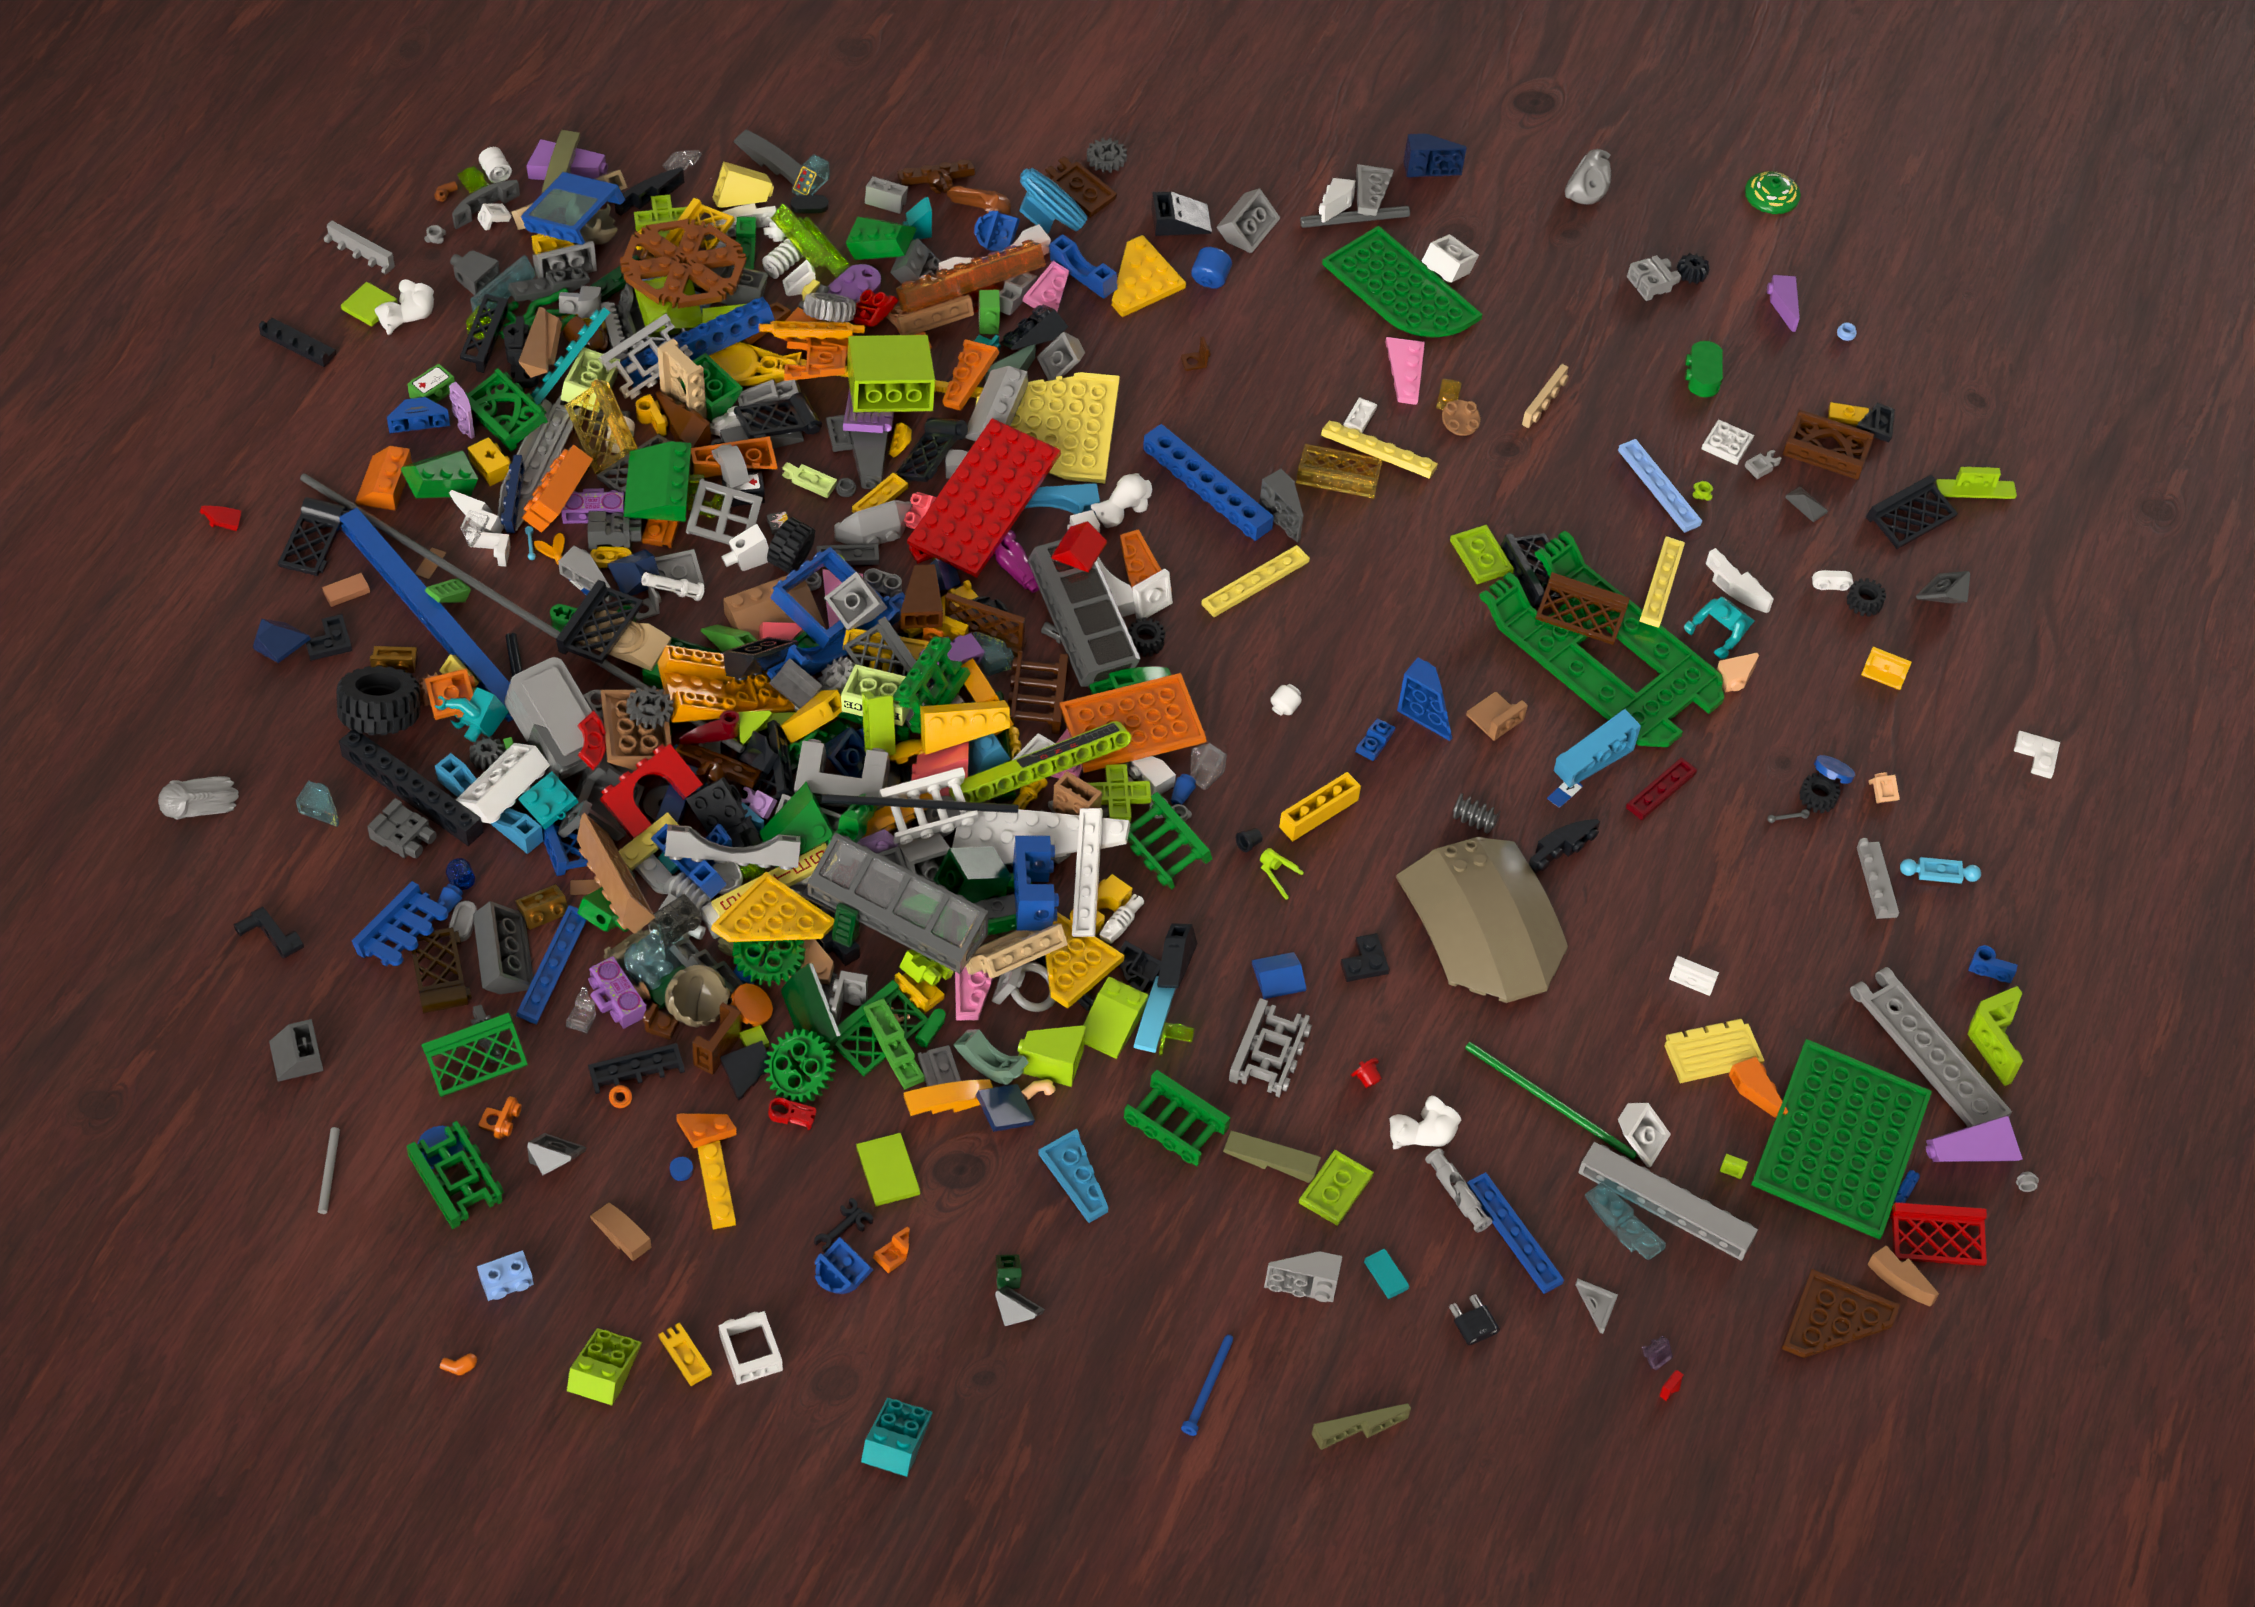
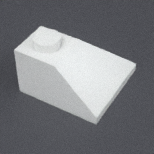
[1618,1103,1671,1167]

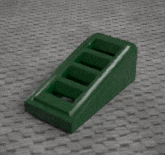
[832,903,859,947]

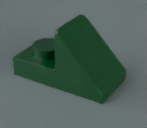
[996,1254,1022,1289]

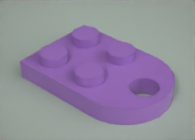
[828,264,881,302]

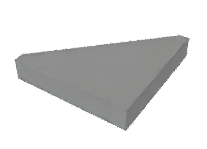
[1575,1279,1618,1334]

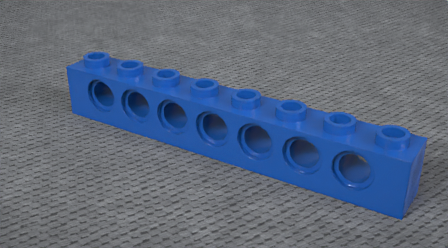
[620,297,775,388]
[1143,424,1274,541]

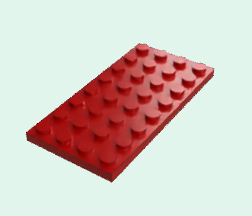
[907,418,1061,578]

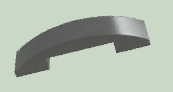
[452,180,520,229]

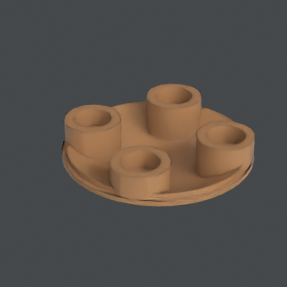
[1442,400,1481,436]

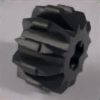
[1677,253,1710,284]

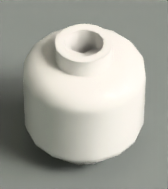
[1271,684,1302,716]

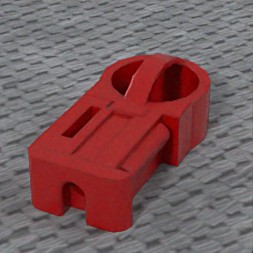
[768,1097,816,1130]

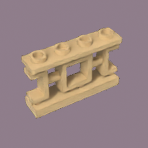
[966,924,1068,978]

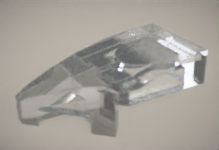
[663,150,702,171]
[460,510,490,547]
[566,987,596,1033]

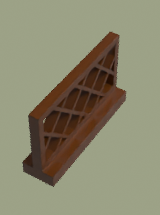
[1535,572,1630,645]
[945,592,1027,658]

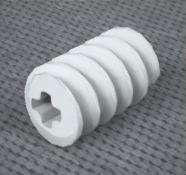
[762,238,805,279]
[663,872,711,917]

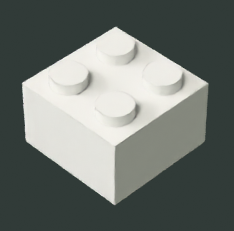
[1422,234,1479,283]

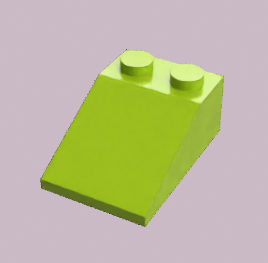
[1083,977,1148,1059]

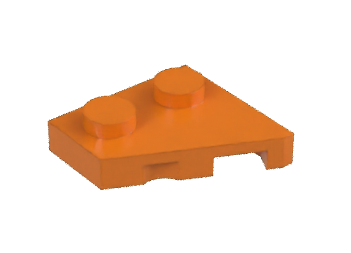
[676,1114,736,1148]

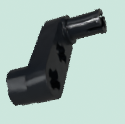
[233,906,304,959]

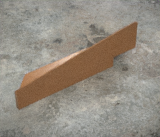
[519,307,562,378]

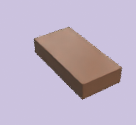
[322,573,370,607]

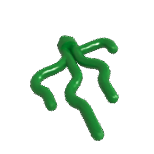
[499,286,596,339]

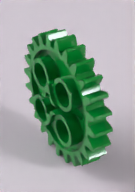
[732,940,805,986]
[764,1029,836,1103]

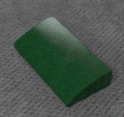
[781,963,841,1052]

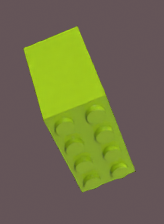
[847,335,935,412]

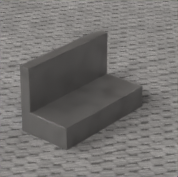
[769,658,822,709]

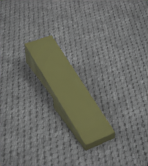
[1223,1131,1321,1183]
[1312,1403,1411,1450]

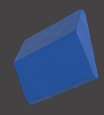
[1252,952,1306,999]

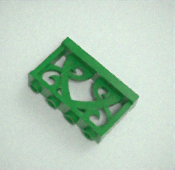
[465,368,548,452]

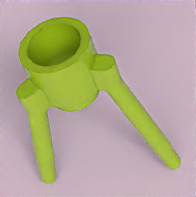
[1260,848,1304,900]

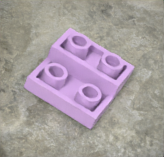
[449,381,475,439]

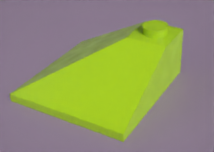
[634,276,703,337]

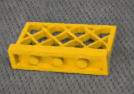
[654,198,735,264]

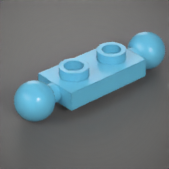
[1900,857,1981,883]

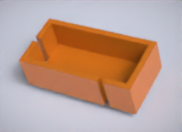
[522,444,593,533]

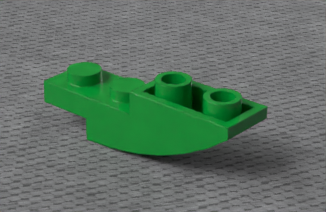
[1089,667,1171,695]

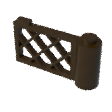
[412,927,472,1014]

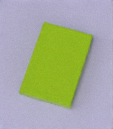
[1450,525,1514,584]
[856,1133,920,1206]
[1299,1150,1374,1226]

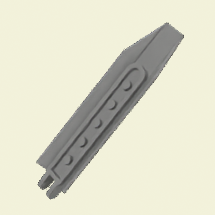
[498,395,582,531]

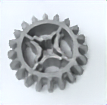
[803,292,856,322]

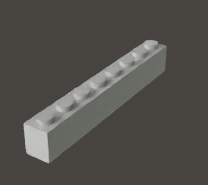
[1578,1142,1758,1261]

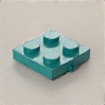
[518,771,579,830]

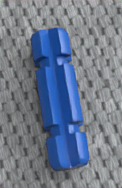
[1893,1170,1920,1205]

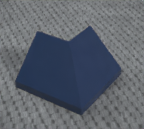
[607,549,660,596]
[253,619,311,663]
[825,727,866,778]

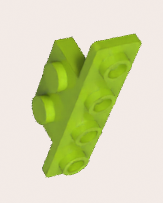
[1936,467,2017,499]

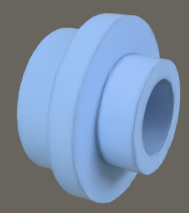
[1837,323,1856,341]

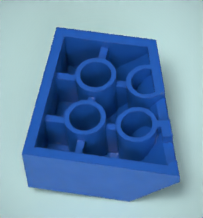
[1397,657,1452,741]

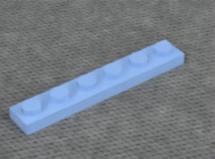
[1618,439,1702,533]

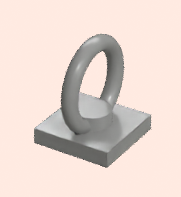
[992,962,1056,1012]

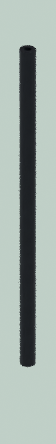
[822,794,1019,813]

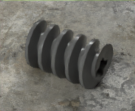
[1453,793,1501,834]

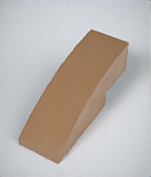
[590,1203,651,1261]
[1868,1245,1939,1306]

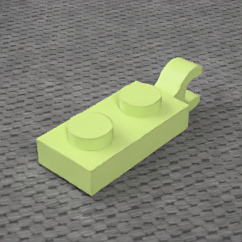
[782,462,837,498]

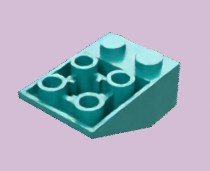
[861,1398,933,1477]

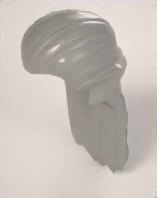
[158,776,239,819]

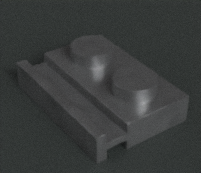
[918,1045,961,1087]

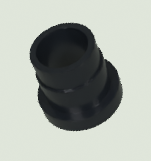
[1236,828,1263,853]

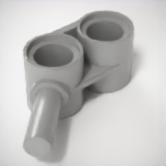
[864,568,902,598]

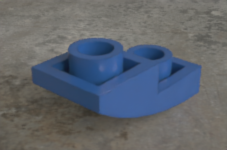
[1355,718,1396,761]

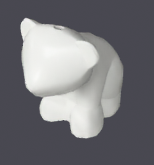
[375,279,434,335]
[1091,473,1152,528]
[1389,1096,1461,1149]

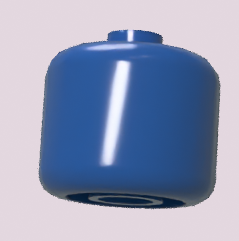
[1191,247,1232,289]

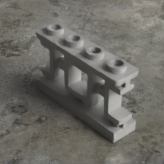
[598,314,693,399]
[1229,998,1312,1098]

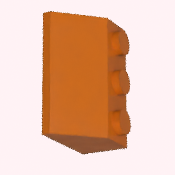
[355,446,412,511]

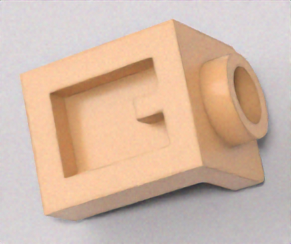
[1868,772,1900,803]

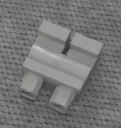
[1627,255,1681,301]

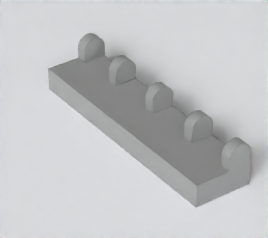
[324,221,395,275]
[1857,838,1899,919]

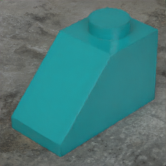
[903,197,932,240]

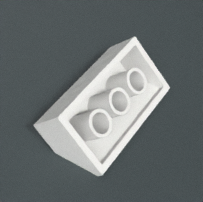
[456,743,550,824]

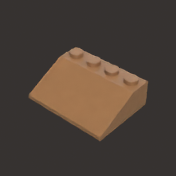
[723,575,826,640]
[600,690,672,770]

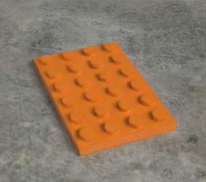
[1060,673,1206,773]

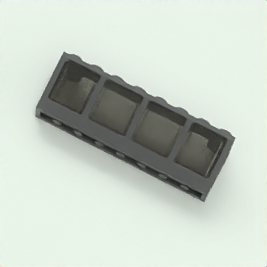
[1028,539,1140,687]

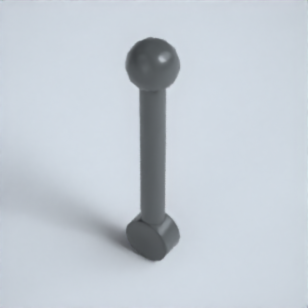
[1767,809,1810,823]

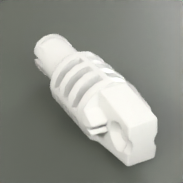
[1100,894,1144,944]

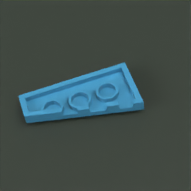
[1038,1129,1108,1223]

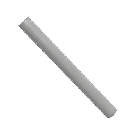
[318,1127,340,1214]

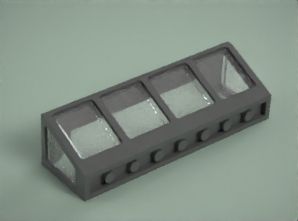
[807,833,988,974]

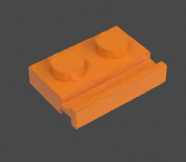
[642,519,680,548]

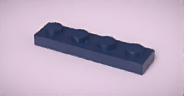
[501,455,525,533]

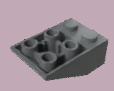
[1259,469,1303,543]

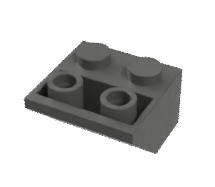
[890,238,941,291]
[269,1019,324,1082]

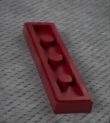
[1626,757,1697,820]

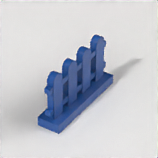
[352,881,448,966]

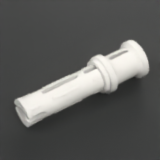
[641,572,704,601]

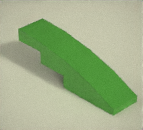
[863,998,925,1090]

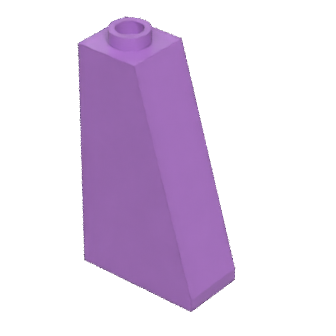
[527,139,608,180]
[1926,1116,2022,1162]

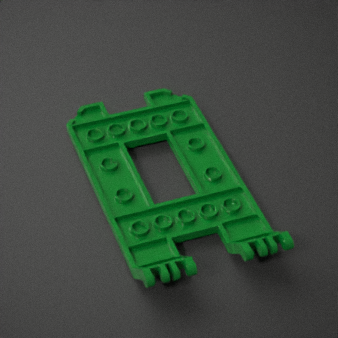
[1479,531,1724,747]

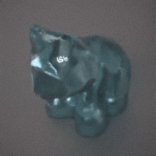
[624,929,673,990]

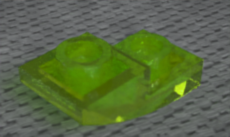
[458,166,490,194]

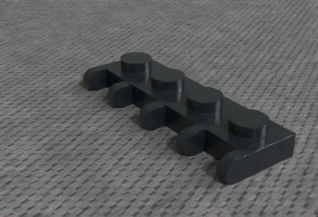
[588,1043,685,1094]

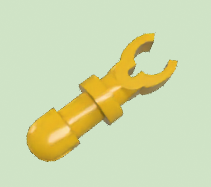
[1008,726,1021,760]

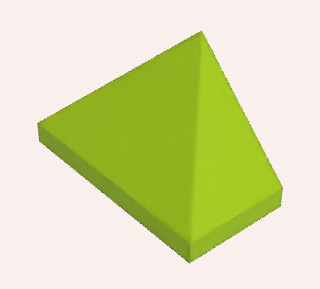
[739,710,772,747]

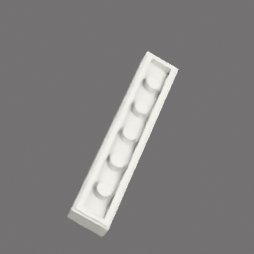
[1072,808,1103,937]

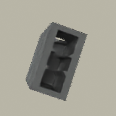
[450,250,500,296]

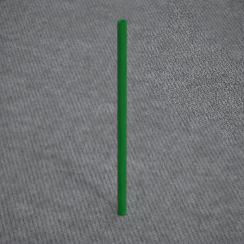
[1465,1042,1637,1160]

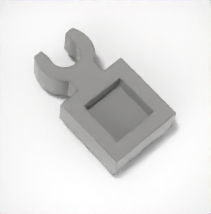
[1745,450,1782,479]

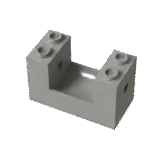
[794,739,891,811]

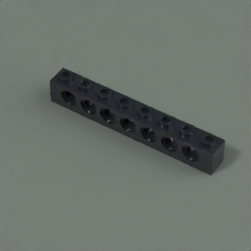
[339,730,484,847]

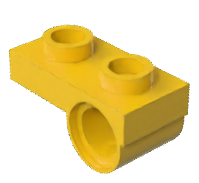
[636,394,668,436]

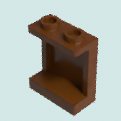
[692,1002,742,1075]

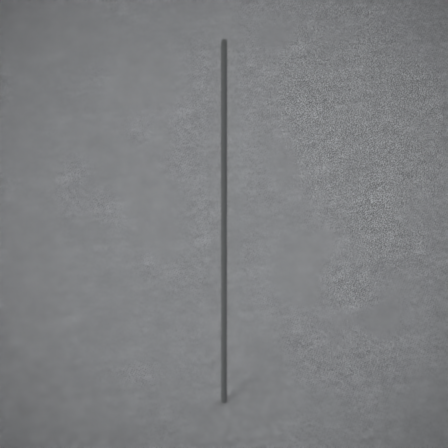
[300,473,745,753]

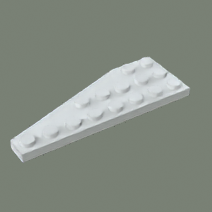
[952,809,1131,867]

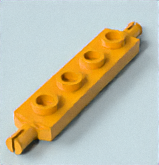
[759,321,865,339]

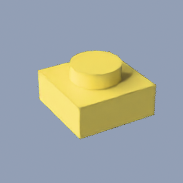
[802,279,820,301]

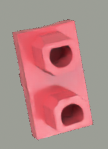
[904,492,936,529]

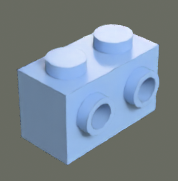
[477,1250,534,1301]

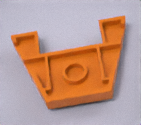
[784,337,846,381]

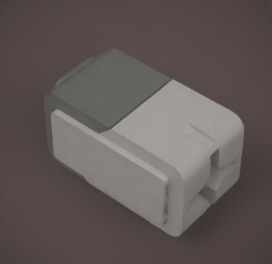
[505,657,604,783]

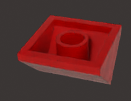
[1052,521,1107,573]

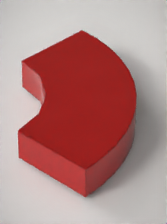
[578,710,606,770]

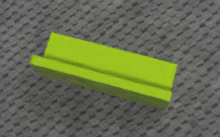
[861,691,896,756]

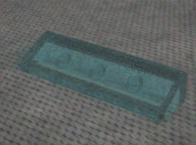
[471,255,536,315]

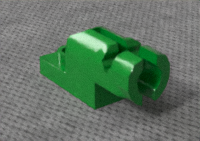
[828,794,878,844]

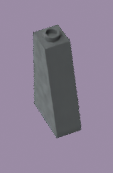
[850,431,889,490]

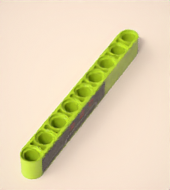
[949,721,1131,803]

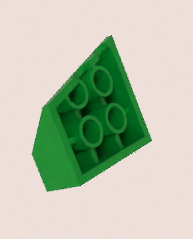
[846,217,916,260]

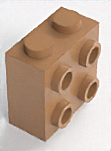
[1053,771,1102,815]

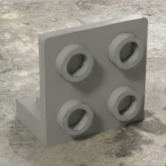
[829,971,868,1026]

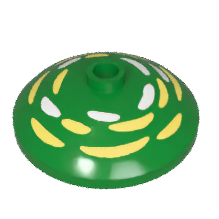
[1745,171,1801,214]

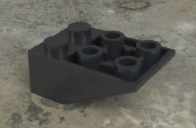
[1151,192,1212,236]
[1000,304,1069,350]

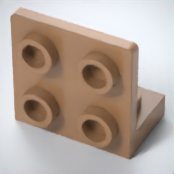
[1466,692,1528,741]

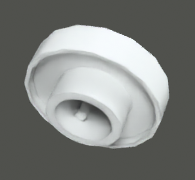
[763,221,792,242]

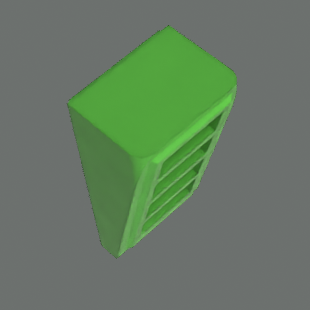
[425,579,471,603]

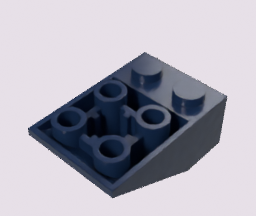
[1403,134,1466,177]

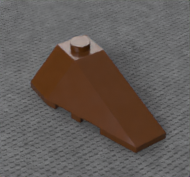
[656,391,711,448]

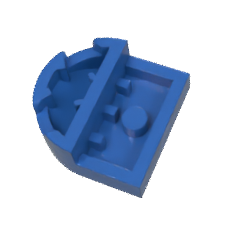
[974,211,1020,253]
[815,1237,874,1294]

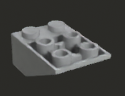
[1264,1251,1342,1302]

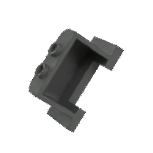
[557,752,645,841]

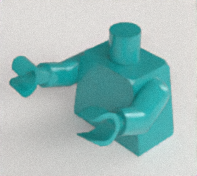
[1684,597,1755,659]
[435,687,509,742]

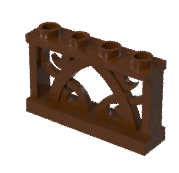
[1783,410,1874,479]

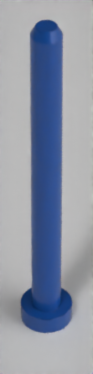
[1181,1335,1233,1436]

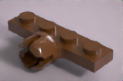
[897,160,975,194]
[675,744,762,788]

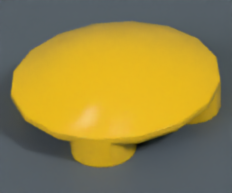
[889,739,924,764]

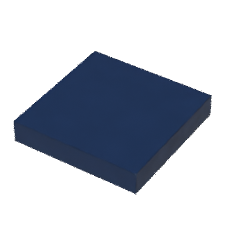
[976,1084,1035,1132]

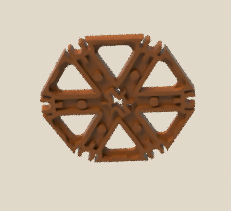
[621,219,746,309]

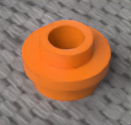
[609,1085,632,1108]

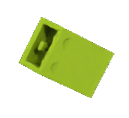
[567,1328,642,1405]

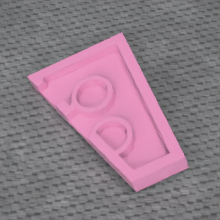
[1022,261,1069,311]

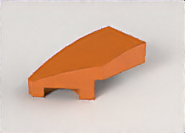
[873,1227,910,1273]

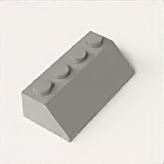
[965,366,1028,441]

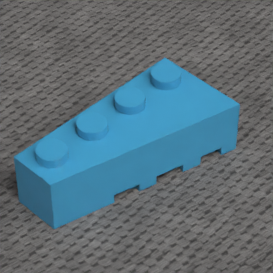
[1554,709,1641,788]

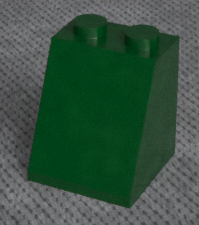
[934,846,1012,903]

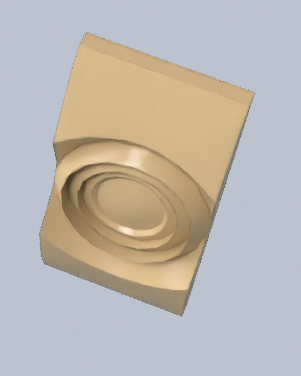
[578,610,671,671]

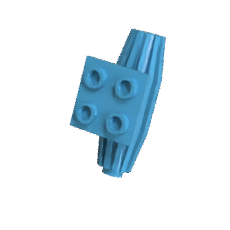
[1019,168,1088,234]

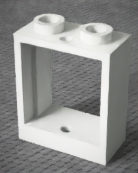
[719,1311,783,1385]

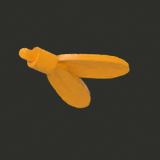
[534,533,565,565]

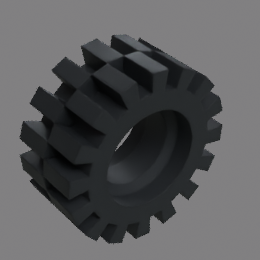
[1847,578,1886,617]
[1128,617,1165,657]
[1799,773,1840,813]

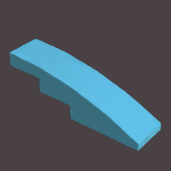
[1133,976,1176,1053]

